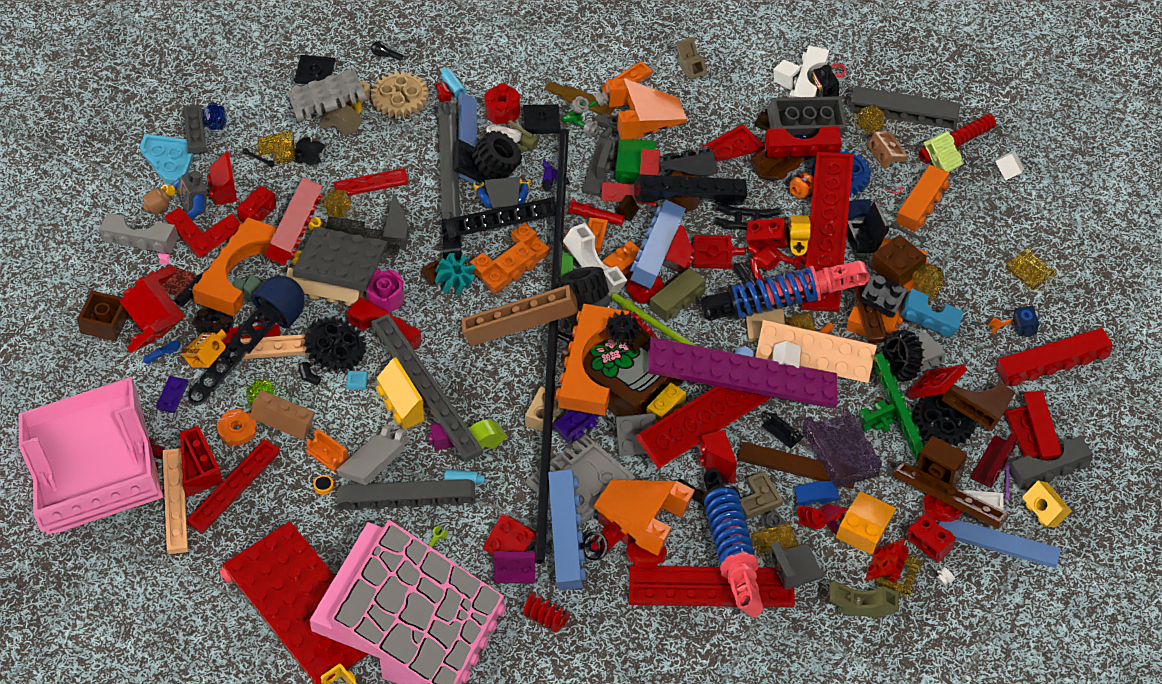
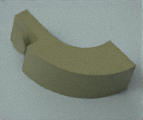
[830,581,899,617]

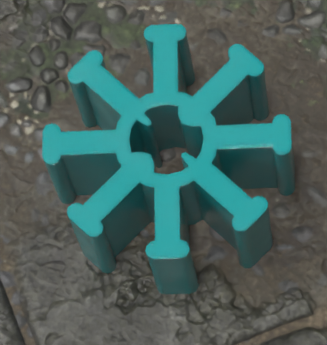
[435,253,475,295]

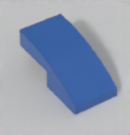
[794,481,840,506]

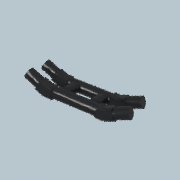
[714,203,782,230]

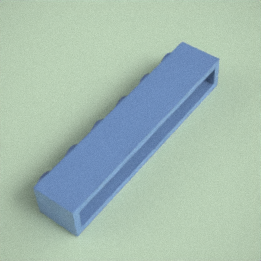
[630,200,686,289]
[548,469,586,590]

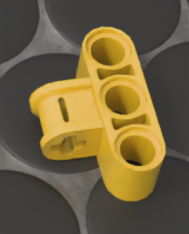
[789,215,810,256]

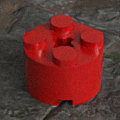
[484,83,521,125]

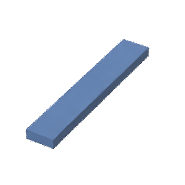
[458,92,477,182]
[939,520,1061,568]

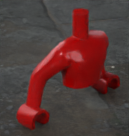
[747,244,806,285]

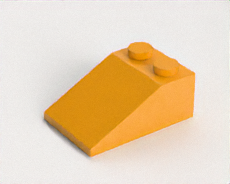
[836,491,896,555]

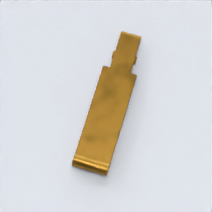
[544,81,616,115]

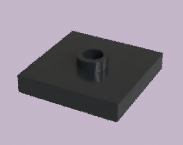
[523,104,561,134]

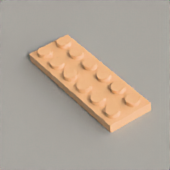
[755,320,877,383]

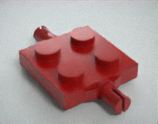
[692,235,745,269]

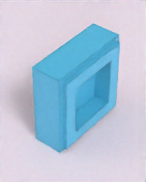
[346,371,368,390]

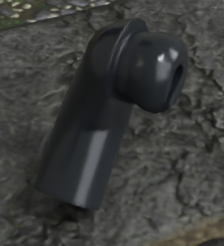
[298,362,321,386]

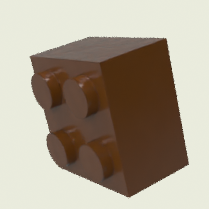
[871,234,927,286]
[77,290,129,341]
[917,436,967,487]

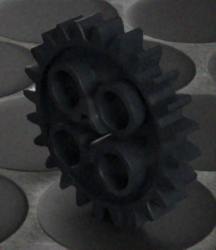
[303,316,366,373]
[912,394,977,447]

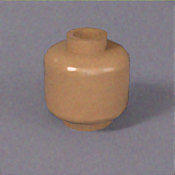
[142,188,170,215]

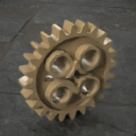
[371,71,429,119]

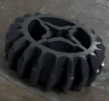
[881,330,925,382]

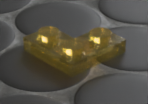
[257,130,295,164]
[751,523,799,554]

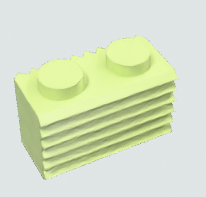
[924,132,963,172]

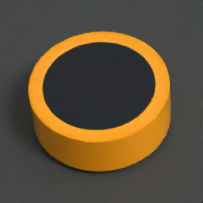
[313,475,334,495]

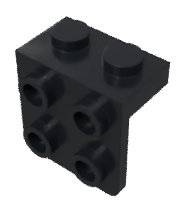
[847,202,889,253]

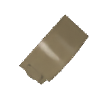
[676,37,707,79]
[319,104,363,135]

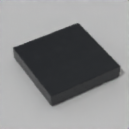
[294,55,336,84]

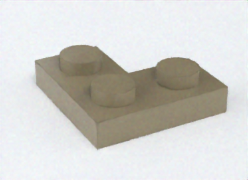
[740,471,783,519]

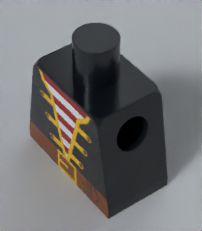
[810,65,839,97]

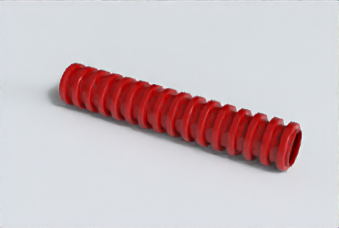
[918,113,996,164]

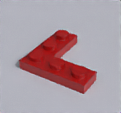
[601,149,661,205]
[164,206,241,259]

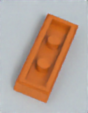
[601,61,653,93]

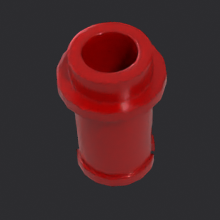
[435,81,452,103]

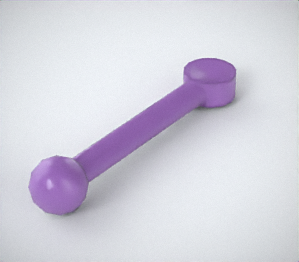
[1004,464,1011,500]

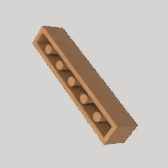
[461,285,578,346]

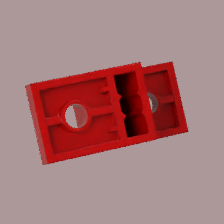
[119,266,185,353]

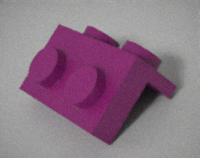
[494,551,536,584]

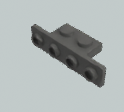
[582,137,616,196]

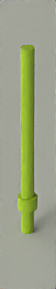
[611,293,696,346]

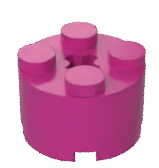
[366,269,404,313]

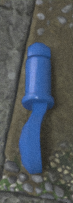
[143,340,180,364]

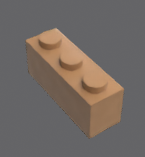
[250,390,315,440]

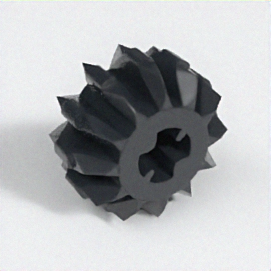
[606,310,639,345]

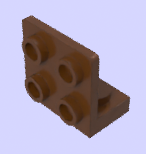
[750,148,805,180]

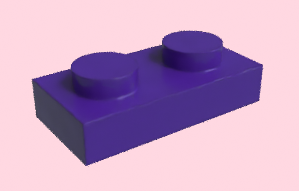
[156,376,188,413]

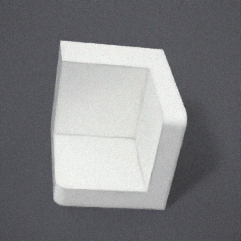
[773,60,800,90]
[995,150,1024,180]
[772,341,801,368]

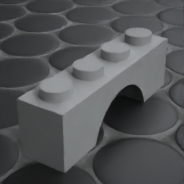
[99,213,179,254]

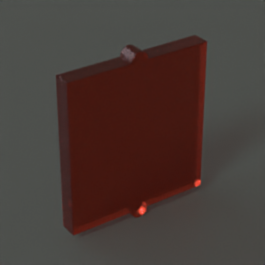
[162,264,196,297]

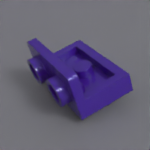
[553,410,600,443]

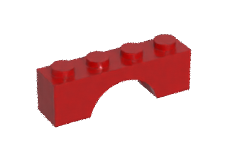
[765,126,842,158]
[346,297,422,350]

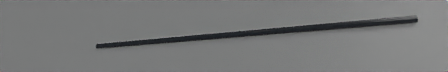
[535,129,569,564]

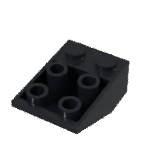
[659,146,718,177]

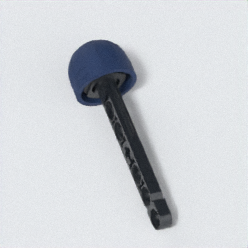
[188,276,305,406]

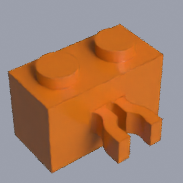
[603,241,641,280]

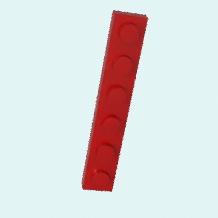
[186,439,280,534]

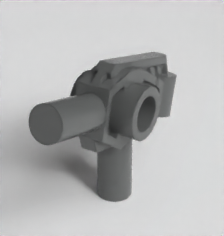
[594,113,618,139]

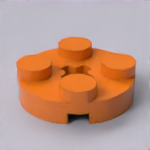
[217,409,257,446]

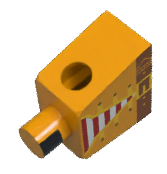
[180,328,227,368]

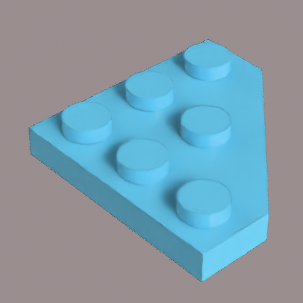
[140,134,195,185]

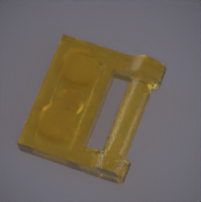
[1006,248,1057,290]
[875,555,923,598]

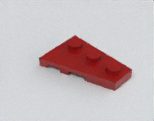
[700,124,765,162]

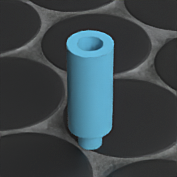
[441,68,466,98]
[444,469,485,486]

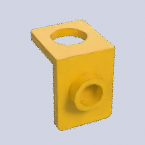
[320,663,357,684]

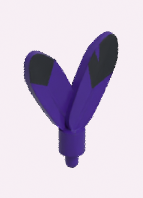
[542,159,570,191]

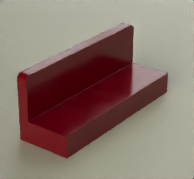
[970,432,1018,488]

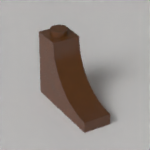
[941,382,1015,431]

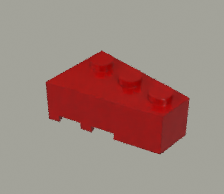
[180,425,223,497]

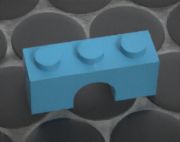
[899,288,963,337]

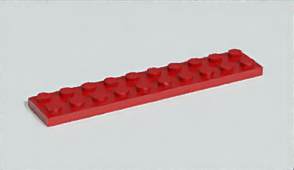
[801,152,853,312]

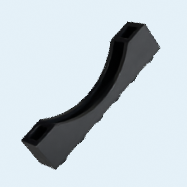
[634,174,748,206]

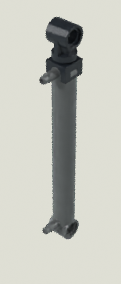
[438,101,462,259]

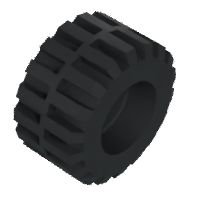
[472,131,522,179]
[557,266,609,307]

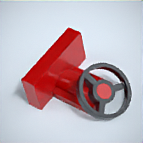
[581,512,633,561]

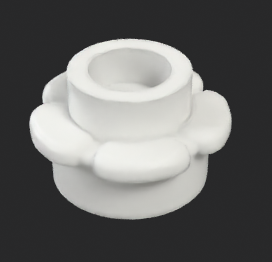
[936,567,955,586]

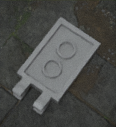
[336,424,410,485]

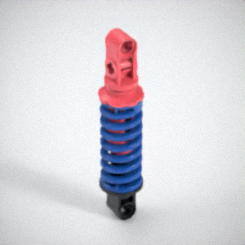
[701,261,870,320]
[702,468,763,617]

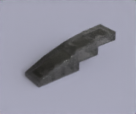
[325,216,401,255]

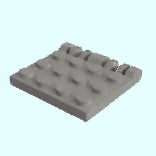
[287,69,367,122]
[526,434,636,527]

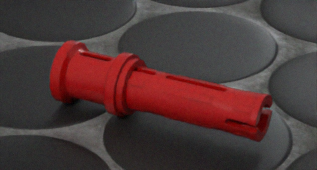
[568,199,625,227]

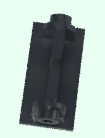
[762,412,804,449]

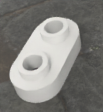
[486,125,522,143]

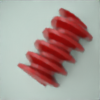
[523,592,571,633]

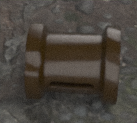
[625,328,650,354]

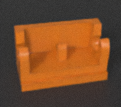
[306,429,348,473]

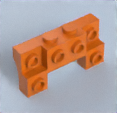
[469,222,550,294]

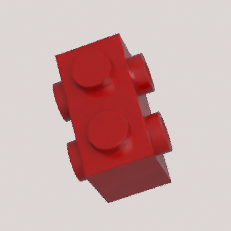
[237,185,277,223]
[746,217,789,249]
[907,514,956,563]

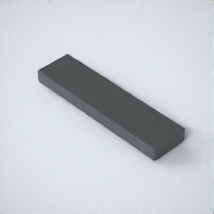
[183,105,207,153]

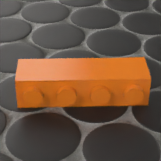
[896,165,950,232]

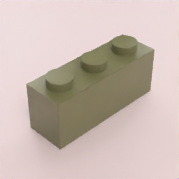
[650,268,706,322]

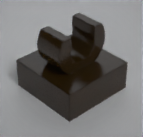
[754,109,771,131]
[614,195,640,221]

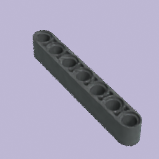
[337,479,476,511]

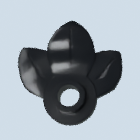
[290,137,325,165]

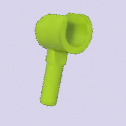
[428,526,448,548]

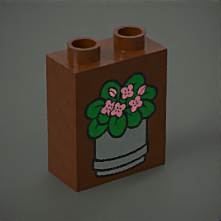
[561,327,684,416]

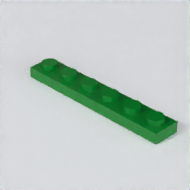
[873,353,926,462]

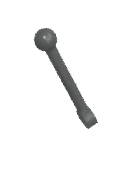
[891,222,926,243]

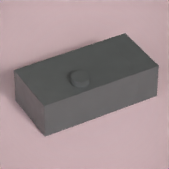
[767,96,847,139]

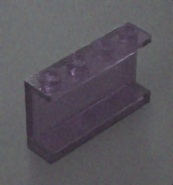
[802,408,882,488]

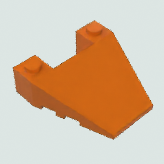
[605,78,687,140]
[594,480,695,556]

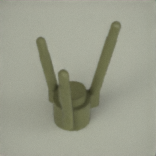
[509,120,539,152]

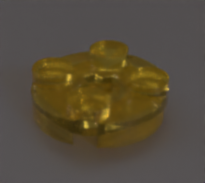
[912,263,944,302]

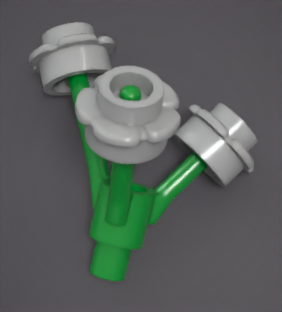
[562,90,609,137]

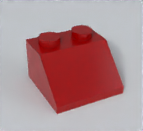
[207,152,237,205]
[662,225,694,274]
[698,430,737,484]

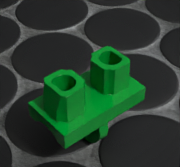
[859,400,896,433]

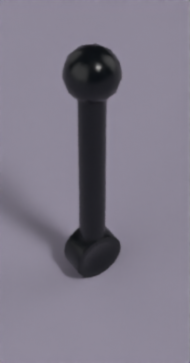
[242,148,275,167]

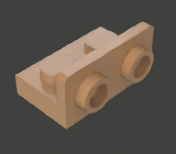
[867,132,909,169]

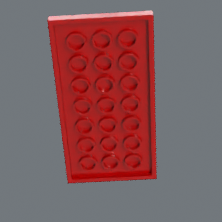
[222,521,369,684]

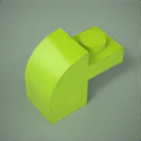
[468,419,507,449]

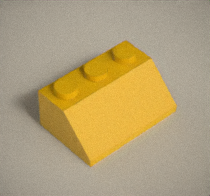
[375,357,424,429]

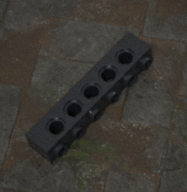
[445,197,556,238]

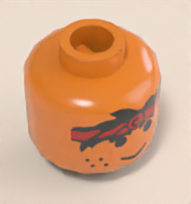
[789,173,814,199]

